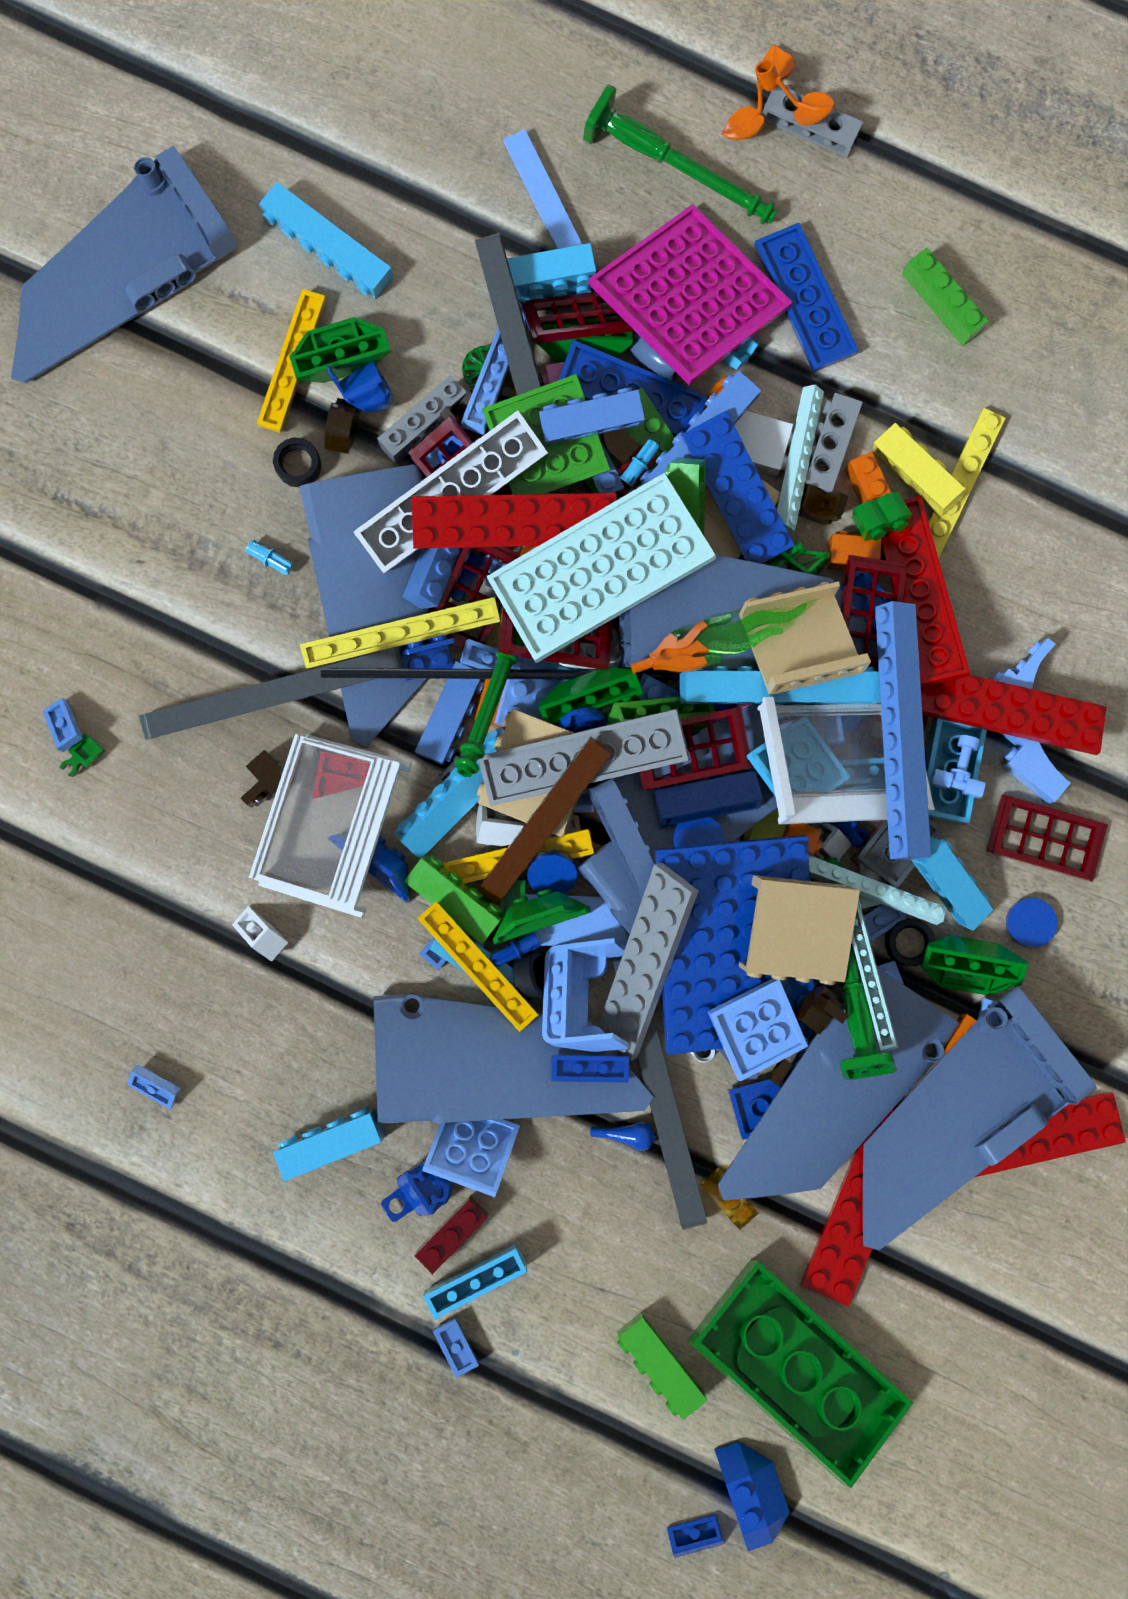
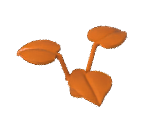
[721,44,835,140]

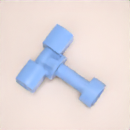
[930,735,986,798]

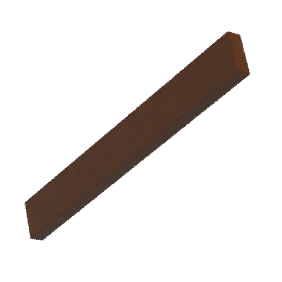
[477,736,612,904]

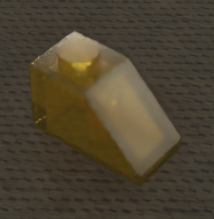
[700,1168,759,1230]

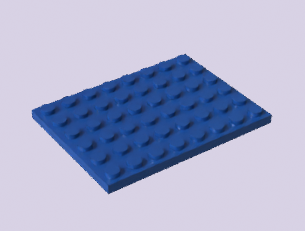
[655,835,814,1055]

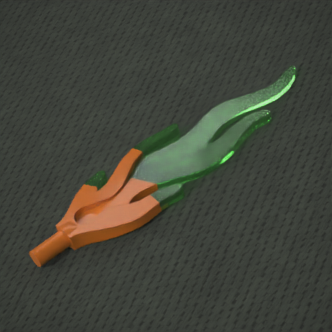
[631,603,807,674]

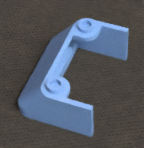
[542,938,629,1052]

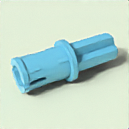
[620,439,659,487]
[246,539,293,575]

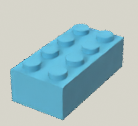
[507,243,596,305]
[925,718,987,826]
[273,1107,386,1182]

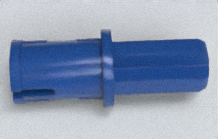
[490,932,541,967]

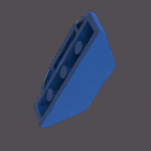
[328,834,411,903]
[714,1441,790,1551]

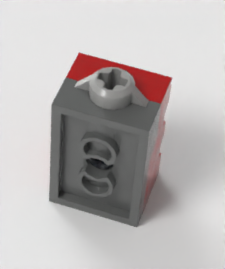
[850,818,943,889]

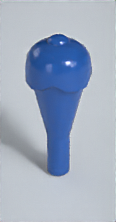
[590,1122,656,1151]

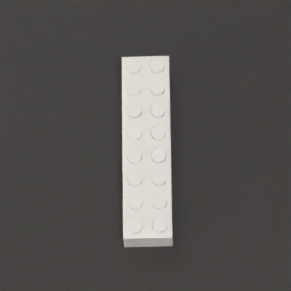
[354,410,548,573]

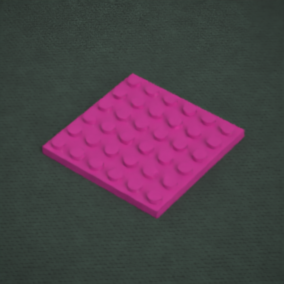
[588,204,793,385]

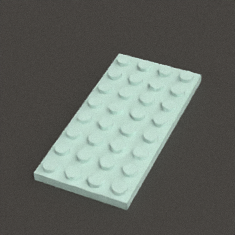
[486,473,716,663]

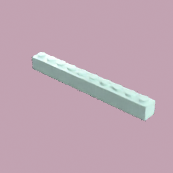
[777,385,824,532]
[809,855,947,925]
[852,900,898,1052]

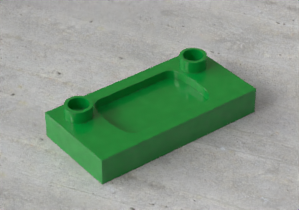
[687,1260,913,1488]

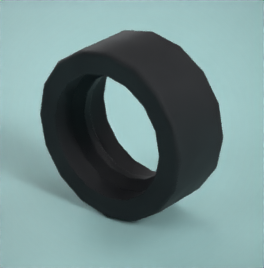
[273,437,321,487]
[885,919,936,967]
[513,950,546,1001]

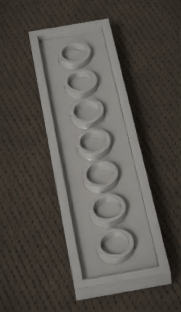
[479,708,690,806]
[598,862,699,1061]

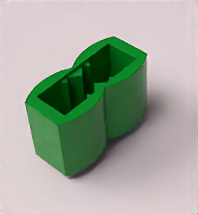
[851,491,912,541]

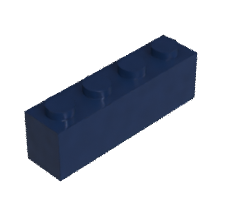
[653,770,763,828]

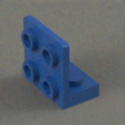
[401,635,455,681]

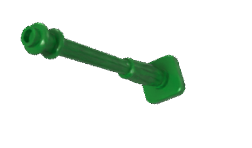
[583,84,778,225]
[454,629,525,777]
[822,858,897,1080]

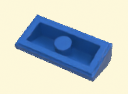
[667,1514,724,1558]

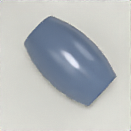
[628,331,680,382]

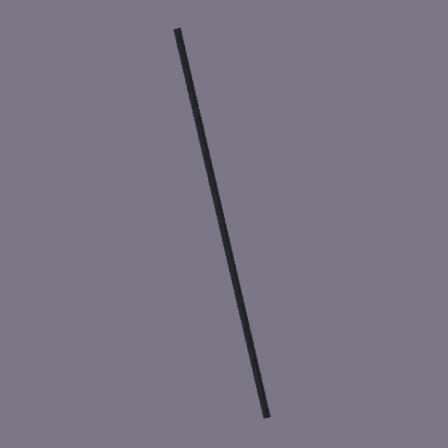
[321,668,682,680]

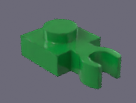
[60,733,105,777]

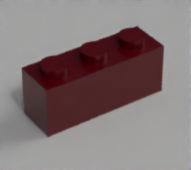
[414,1195,488,1274]

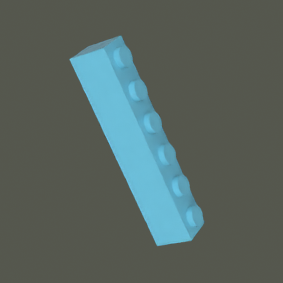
[259,182,394,299]
[393,727,504,859]

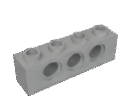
[762,85,863,158]
[377,375,467,465]
[804,393,863,494]

